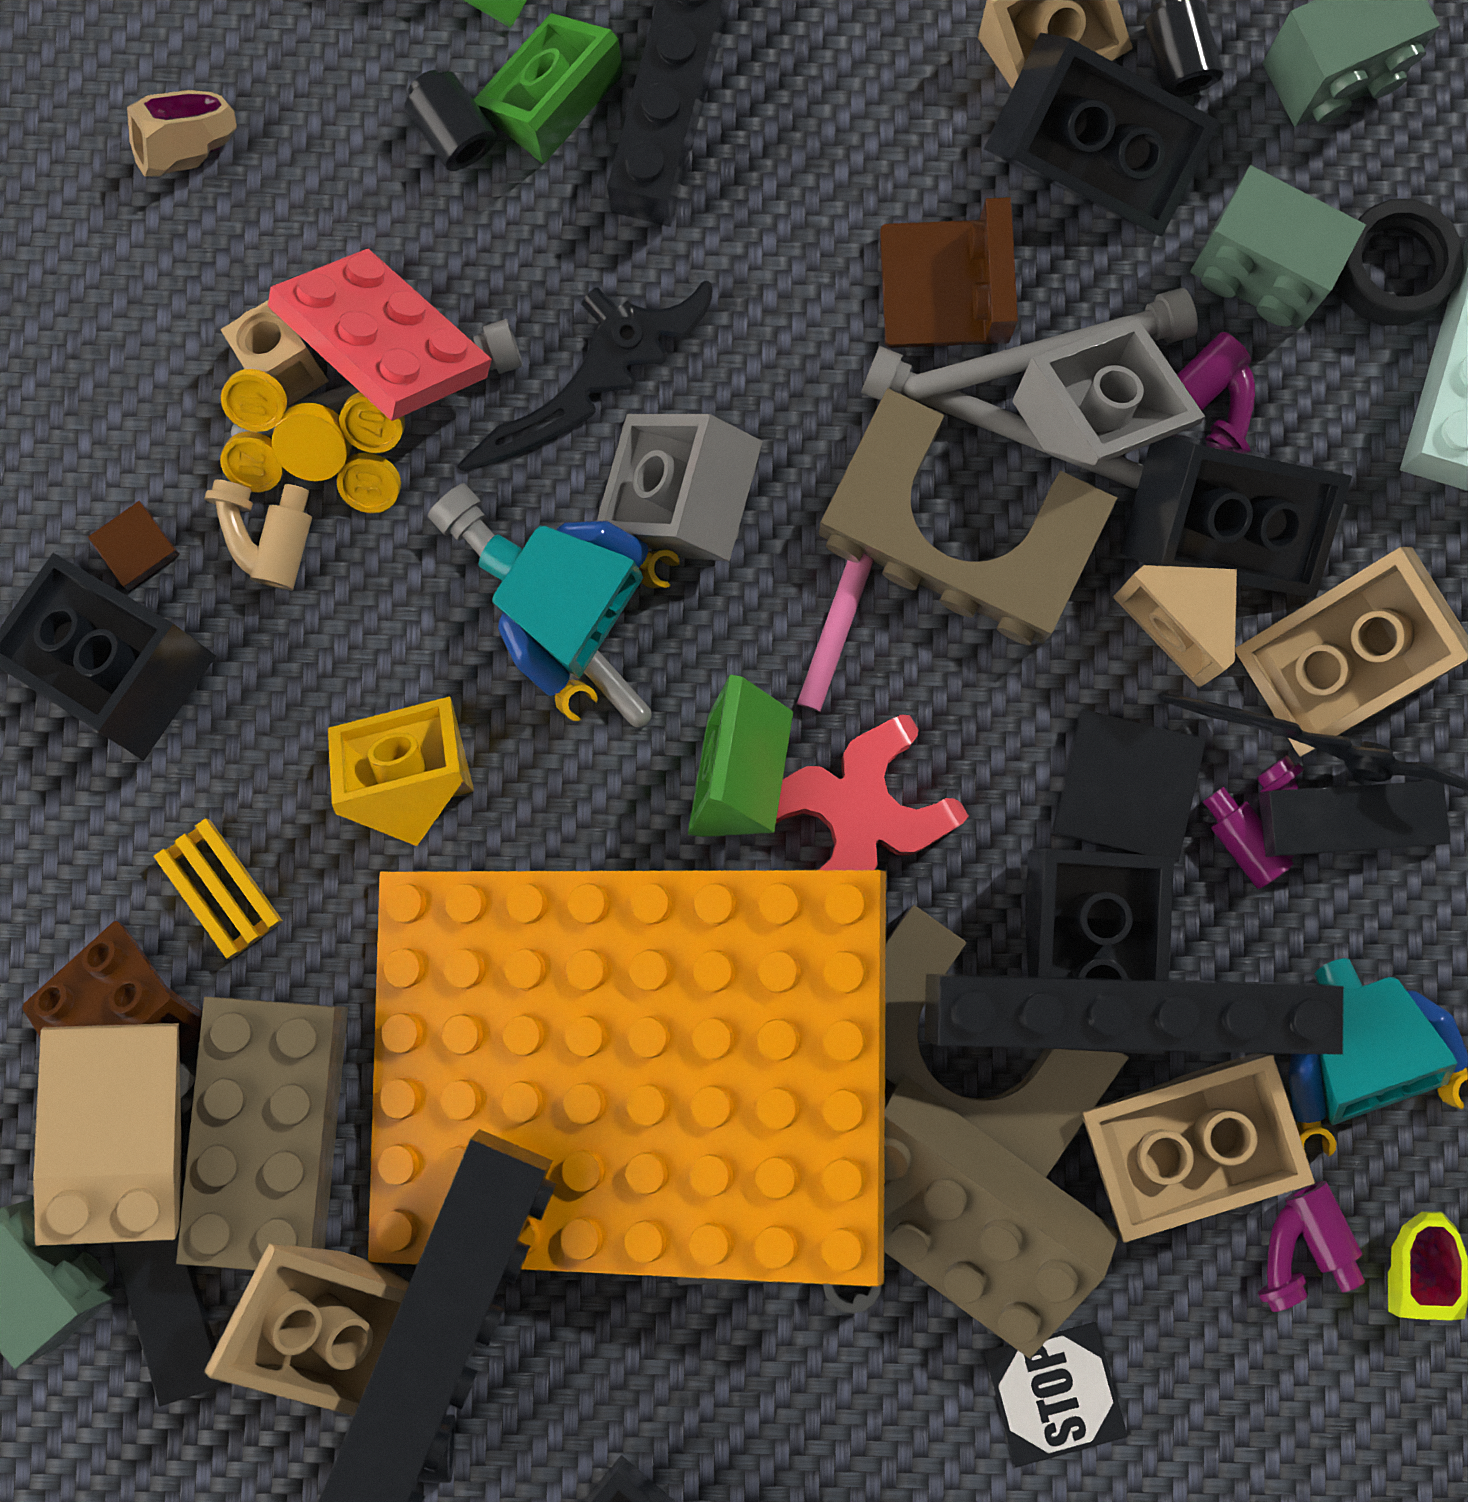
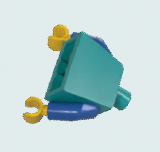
[479,521,680,721]
[1288,958,1468,1157]

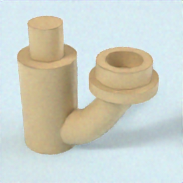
[204,479,312,591]

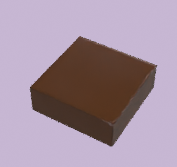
[88,501,180,591]

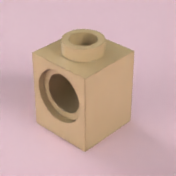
[220,300,328,407]

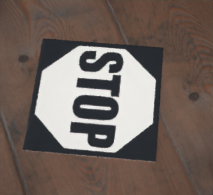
[984,1321,1128,1468]

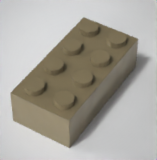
[176,997,348,1270]
[884,1075,1120,1359]

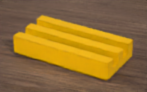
[153,818,283,960]

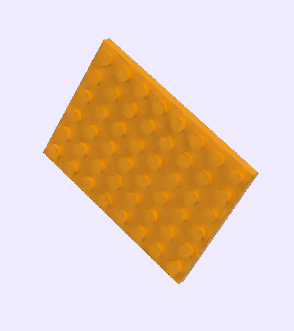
[368,870,886,1286]

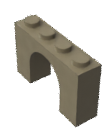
[818,388,1117,645]
[885,905,1129,1178]

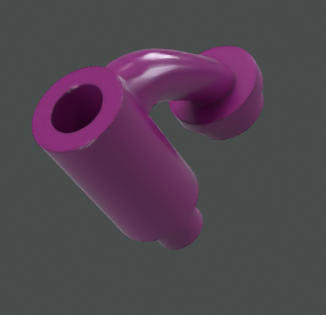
[1177,332,1255,451]
[1203,755,1304,890]
[1257,1181,1365,1312]

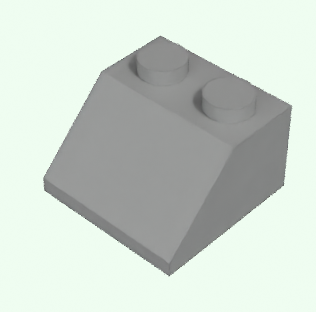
[1012,318,1205,466]
[597,414,763,561]

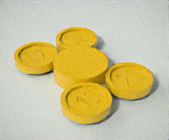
[220,369,405,513]

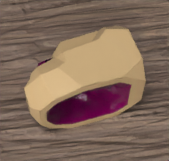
[127,90,237,177]

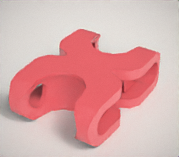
[776,715,969,870]

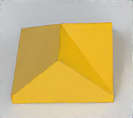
[328,696,474,846]

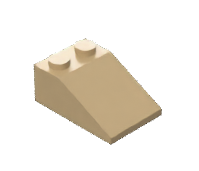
[1235,547,1468,757]
[33,1023,183,1245]
[1081,1053,1315,1243]
[204,1244,410,1416]

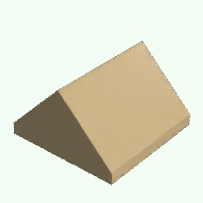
[978,0,1133,89]
[1113,565,1237,688]

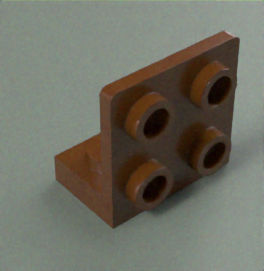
[880,197,1018,348]
[22,921,202,1059]

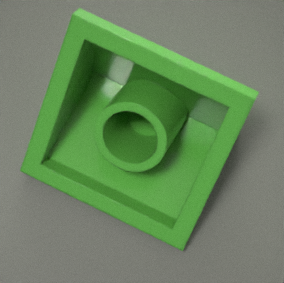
[473,13,623,165]
[688,674,793,837]

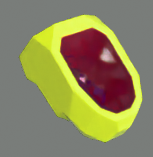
[1387,1211,1468,1320]

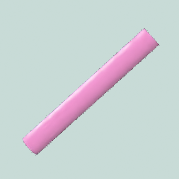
[797,553,874,712]

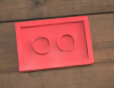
[268,248,492,421]

